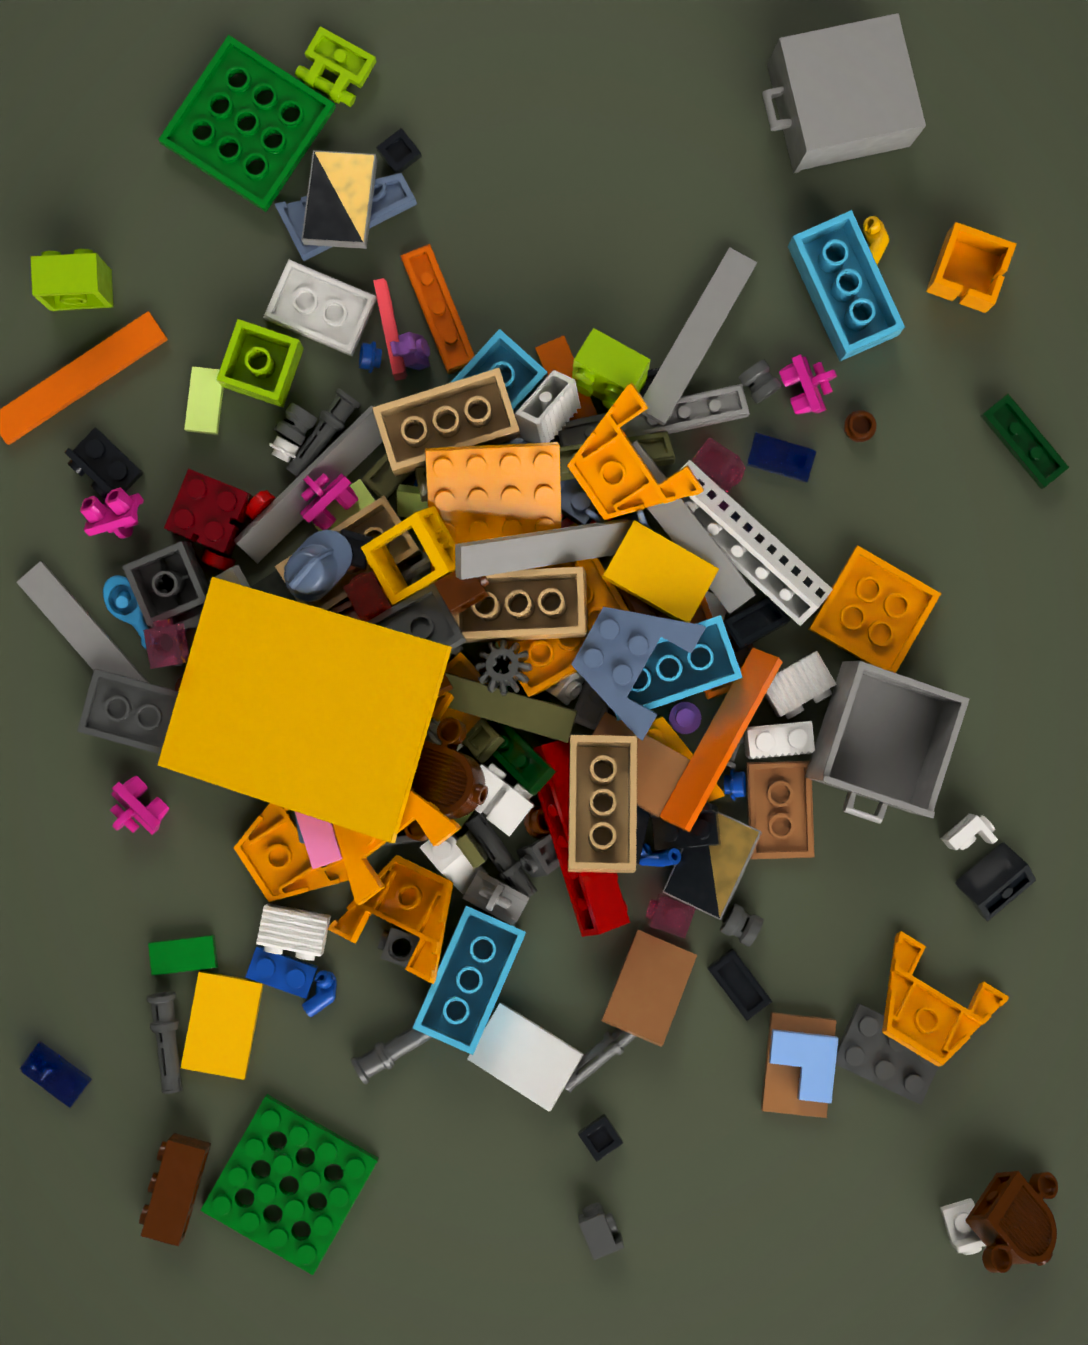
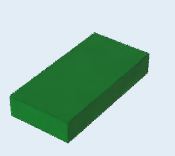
[148,934,218,976]

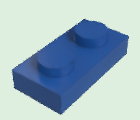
[245,945,318,999]

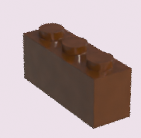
[139,1133,211,1247]

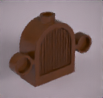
[404,717,488,841]
[965,1171,1058,1273]

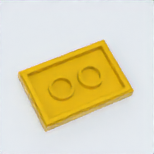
[602,520,719,623]
[181,971,263,1080]

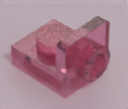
[691,437,746,493]
[645,894,696,939]

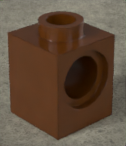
[434,571,490,616]

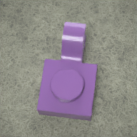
[390,332,430,370]

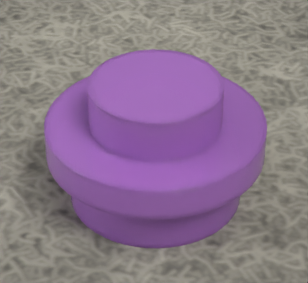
[669,702,701,734]

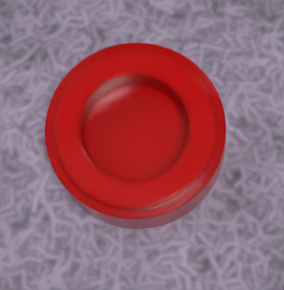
[245,490,276,520]
[202,549,236,571]

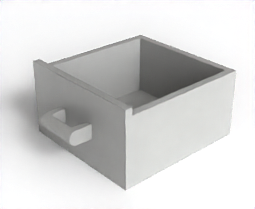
[762,13,926,174]
[805,661,970,824]

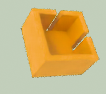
[926,222,1017,313]

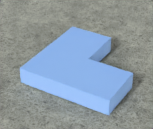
[769,1029,838,1103]

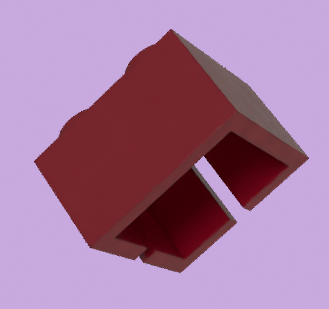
[164,468,253,557]

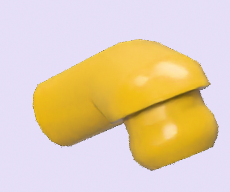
[863,216,889,265]

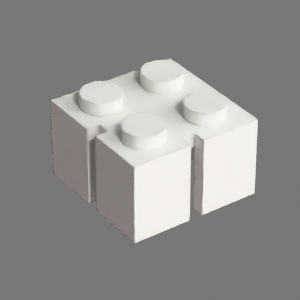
[475,763,534,837]

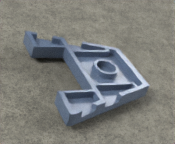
[571,607,706,741]

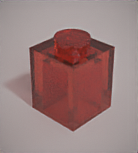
[343,571,393,622]

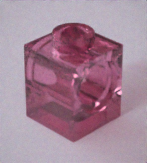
[143,618,189,669]

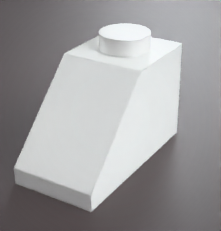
[420,834,488,895]

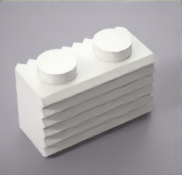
[514,370,581,443]
[765,651,837,719]
[744,721,815,759]
[256,903,331,961]

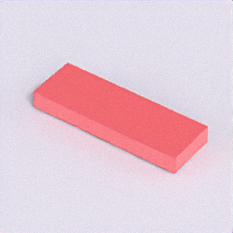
[373,278,407,381]

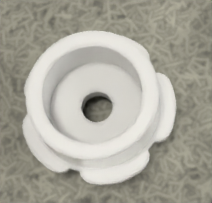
[269,436,300,463]

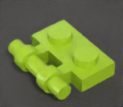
[295,26,377,107]

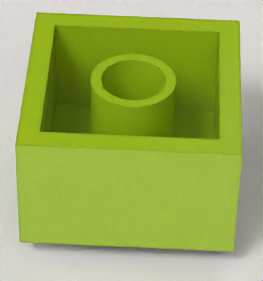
[31,249,113,311]
[216,319,304,408]
[572,328,651,409]

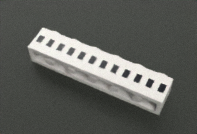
[680,460,833,626]

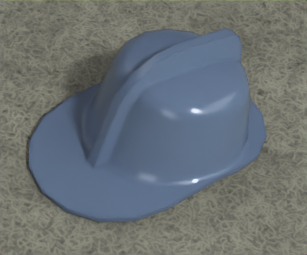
[284,529,353,602]

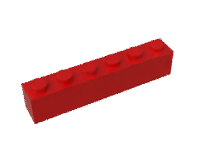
[534,740,630,937]

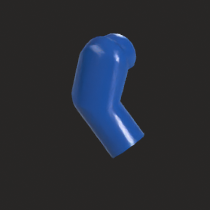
[639,843,681,867]
[302,970,337,1017]

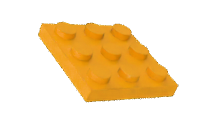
[808,545,941,673]

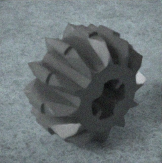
[475,639,532,696]

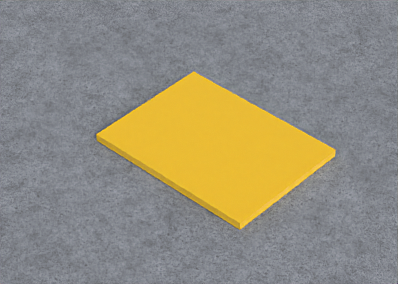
[157,577,452,843]

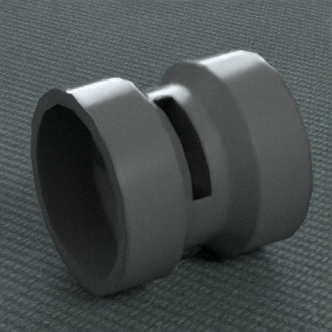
[738,359,783,404]
[273,402,318,447]
[720,903,764,947]

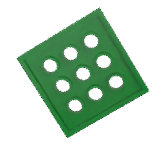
[158,35,336,212]
[200,1094,379,1275]

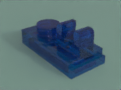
[746,433,816,483]
[20,1041,92,1108]

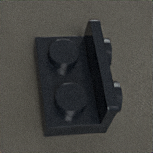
[64,427,144,498]
[649,800,721,851]

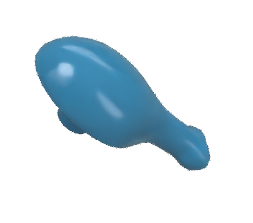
[103,575,159,649]

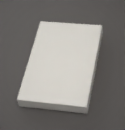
[263,259,377,356]
[467,1003,584,1111]

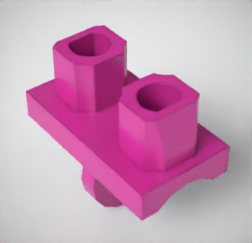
[779,354,837,415]
[300,473,358,530]
[80,487,144,539]
[110,775,169,835]

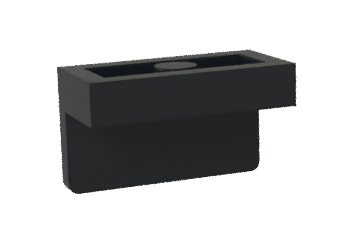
[955,843,1036,922]

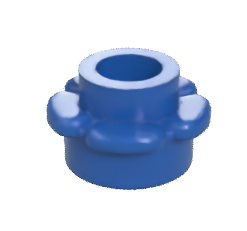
[359,341,382,373]
[724,769,747,801]

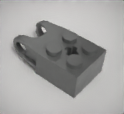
[122,541,209,667]

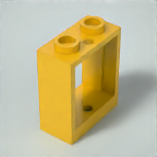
[361,506,455,606]

